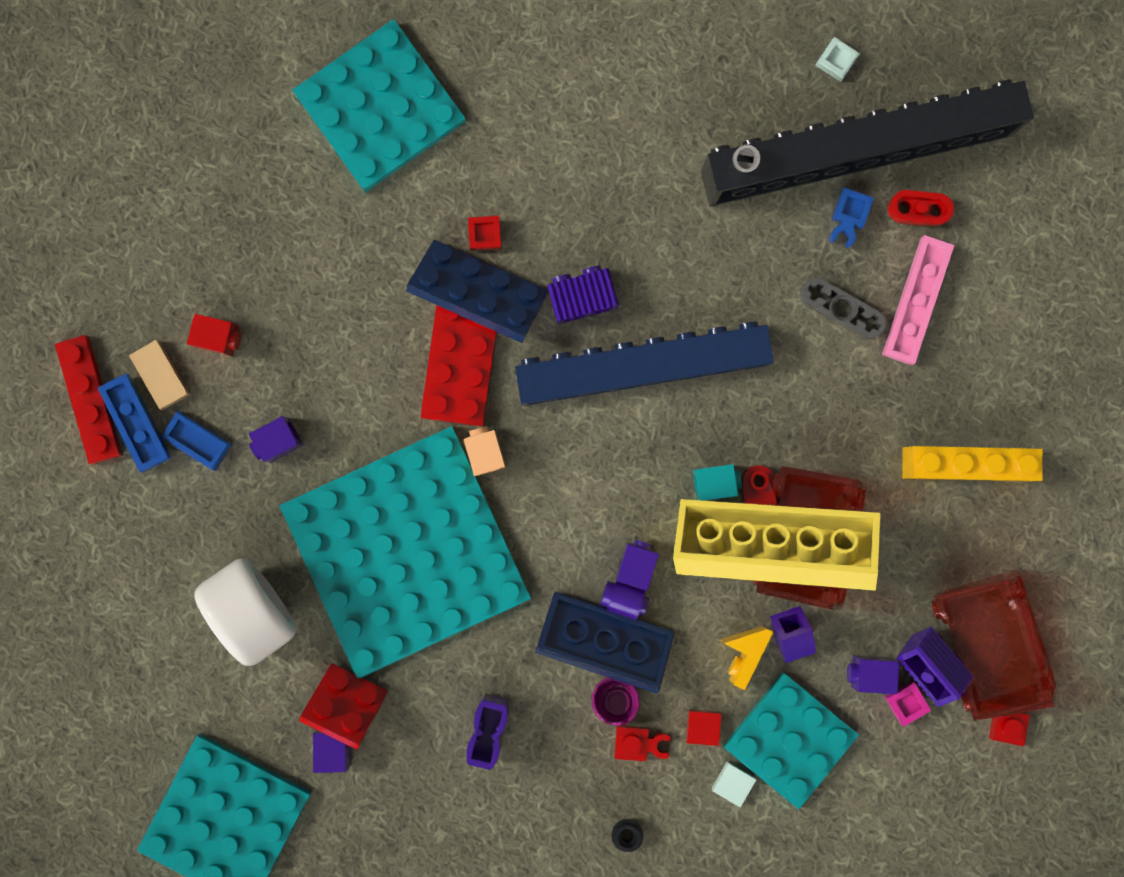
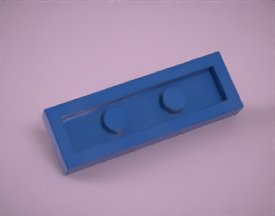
[98,373,172,472]

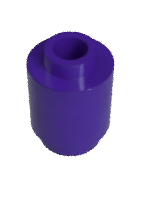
[600,581,649,620]

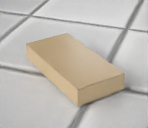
[129,340,190,410]

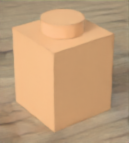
[464,426,506,476]

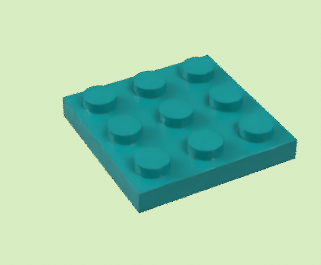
[723,672,859,810]

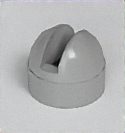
[733,145,760,172]

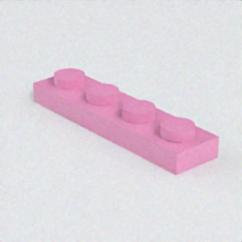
[882,235,954,365]

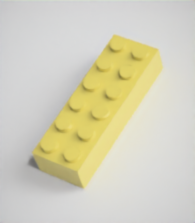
[673,499,880,590]

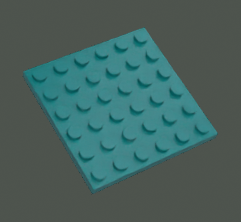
[279,426,531,679]

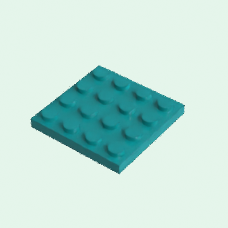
[292,19,466,193]
[137,734,312,877]

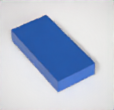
[161,411,233,471]

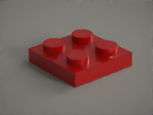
[299,663,388,750]

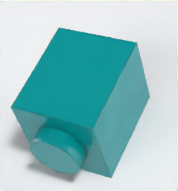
[692,464,742,501]

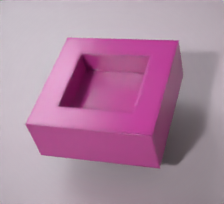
[884,681,931,727]

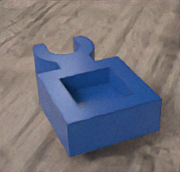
[829,188,874,248]

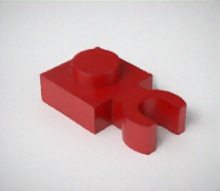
[614,725,671,762]

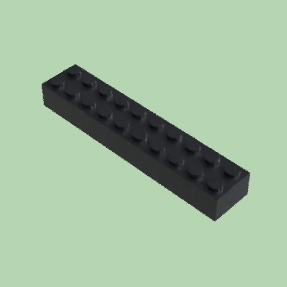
[701,79,1034,207]

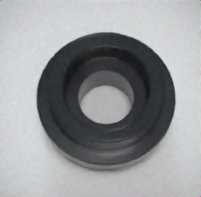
[611,819,644,852]

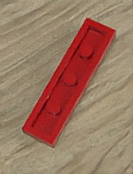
[54,335,123,464]

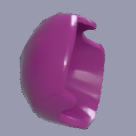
[591,677,640,726]

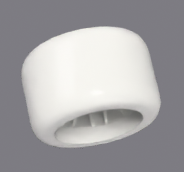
[194,558,297,666]

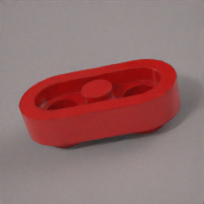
[888,190,954,227]
[741,465,777,506]

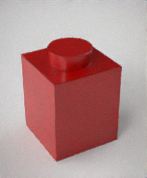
[187,313,241,357]

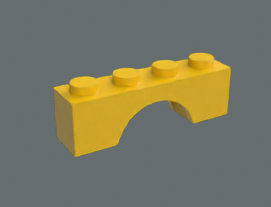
[902,446,1043,482]

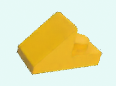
[721,626,773,690]

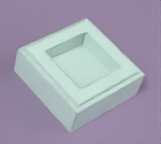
[815,37,860,82]
[711,761,756,808]

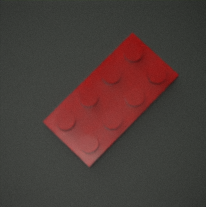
[420,305,497,427]

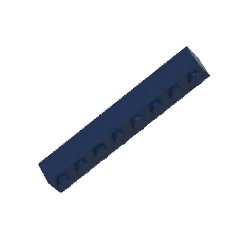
[515,321,774,406]

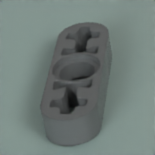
[800,278,886,339]

